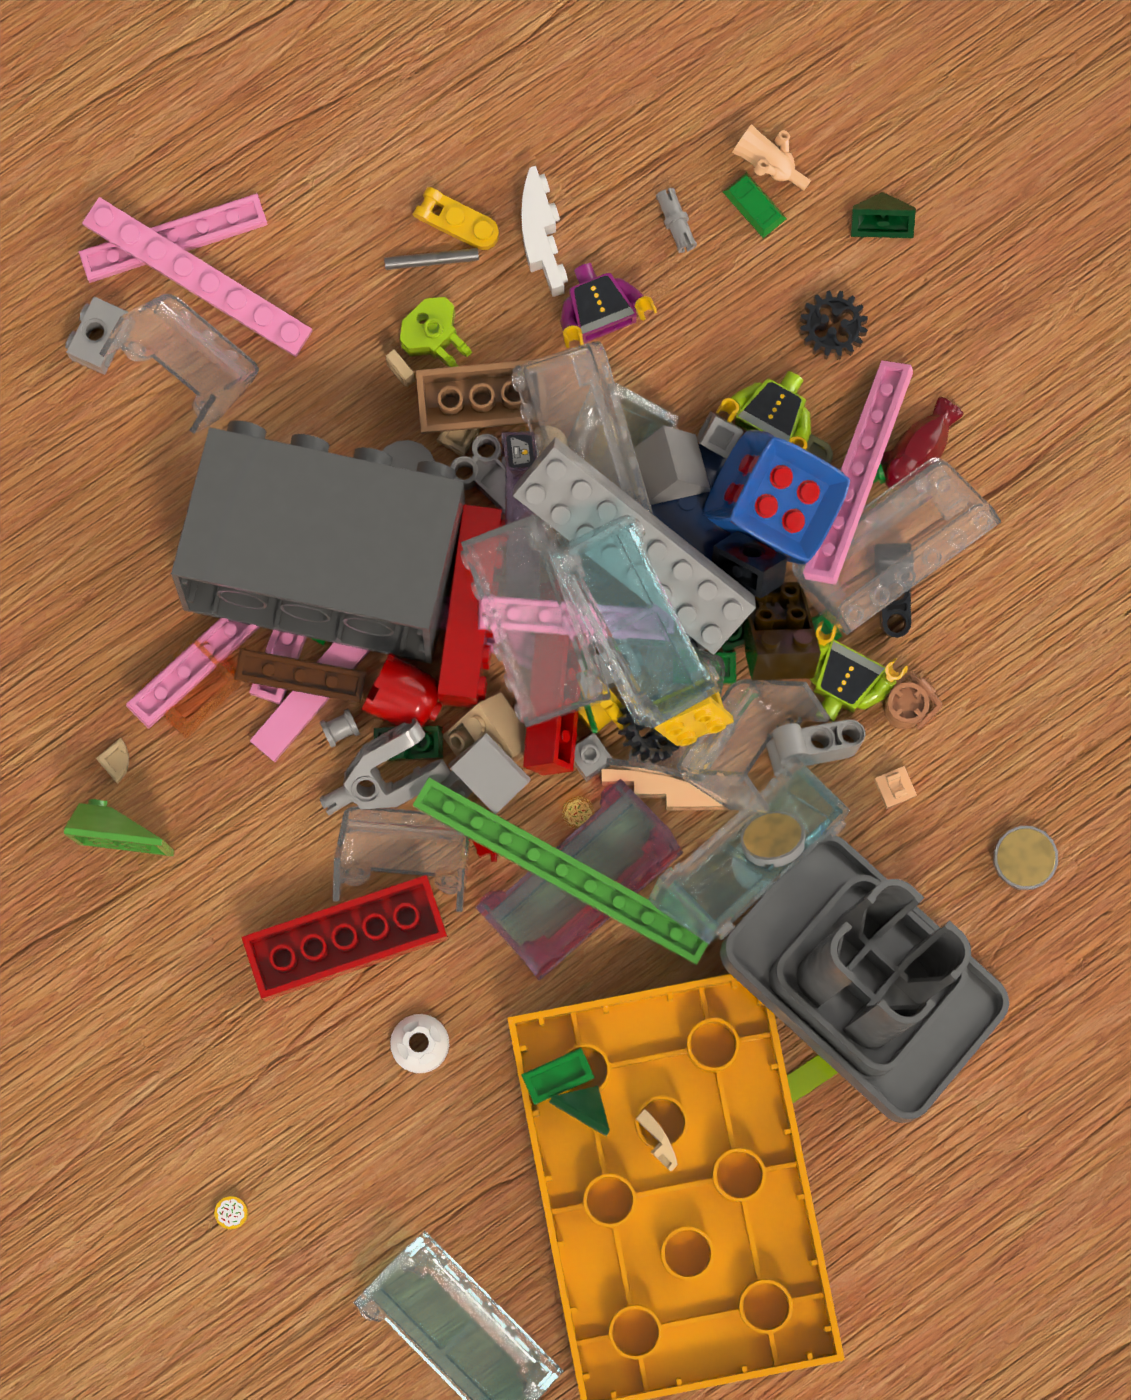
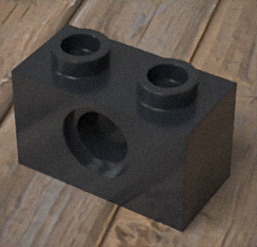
[712,531,788,599]

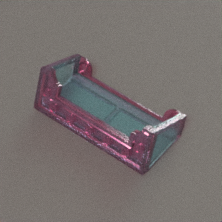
[475,779,683,981]

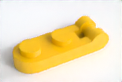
[413,187,499,250]

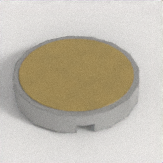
[741,811,806,867]
[993,826,1058,890]

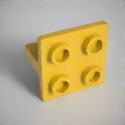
[653,676,734,746]

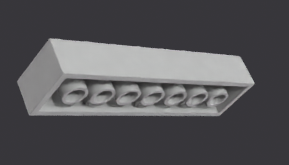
[513,437,756,655]

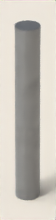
[384,248,479,270]

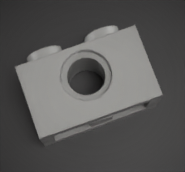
[65,297,132,375]

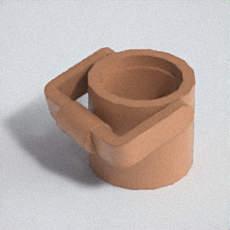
[884,671,943,730]

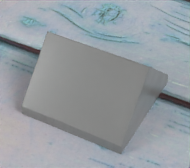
[634,425,710,505]
[448,733,531,814]

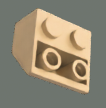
[443,693,526,763]

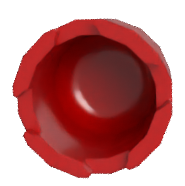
[361,653,443,727]

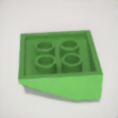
[64,799,174,856]

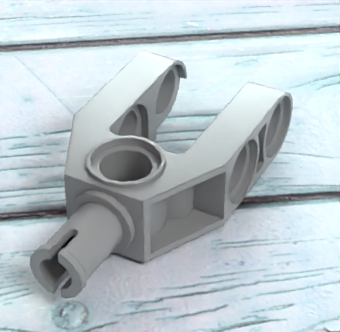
[320,719,450,815]

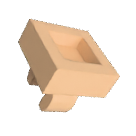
[874,766,917,809]

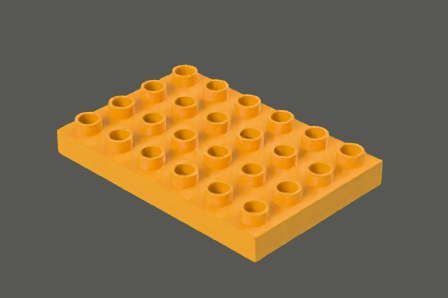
[507,974,845,1400]

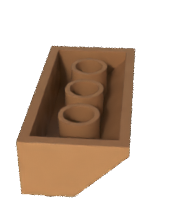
[416,359,548,434]

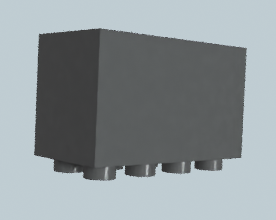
[171,420,465,664]

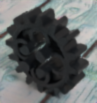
[799,290,868,360]
[617,693,680,764]

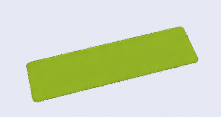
[787,1055,838,1103]

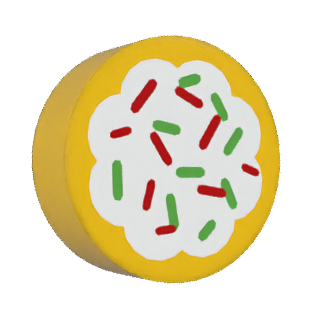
[214,1196,248,1229]

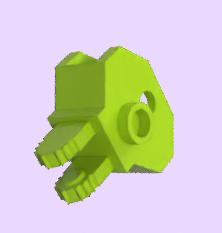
[400,297,472,367]

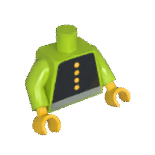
[716,371,811,450]
[810,621,908,722]

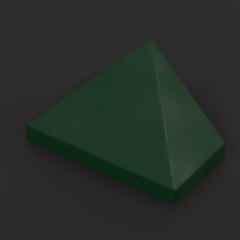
[851,192,916,238]
[549,1086,610,1137]

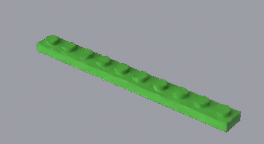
[413,777,713,965]

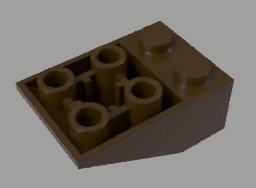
[742,582,821,681]

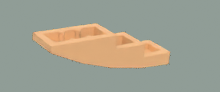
[602,769,731,811]

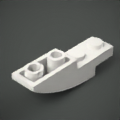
[521,166,568,297]

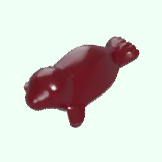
[880,397,964,493]

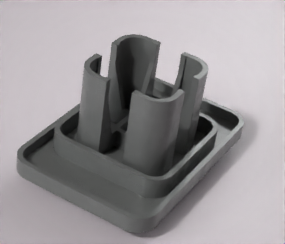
[720,834,1009,1123]

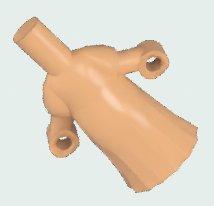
[732,124,811,191]

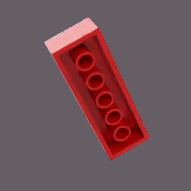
[437,505,509,709]
[241,875,449,1001]

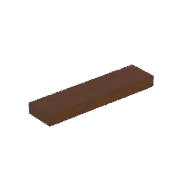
[234,648,366,703]

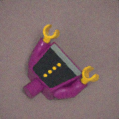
[560,263,657,348]

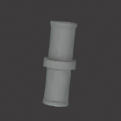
[656,188,697,253]

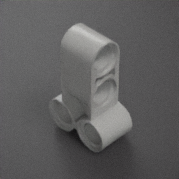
[450,434,534,527]
[766,720,866,777]

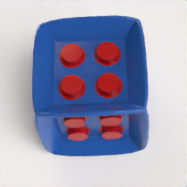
[703,430,850,565]

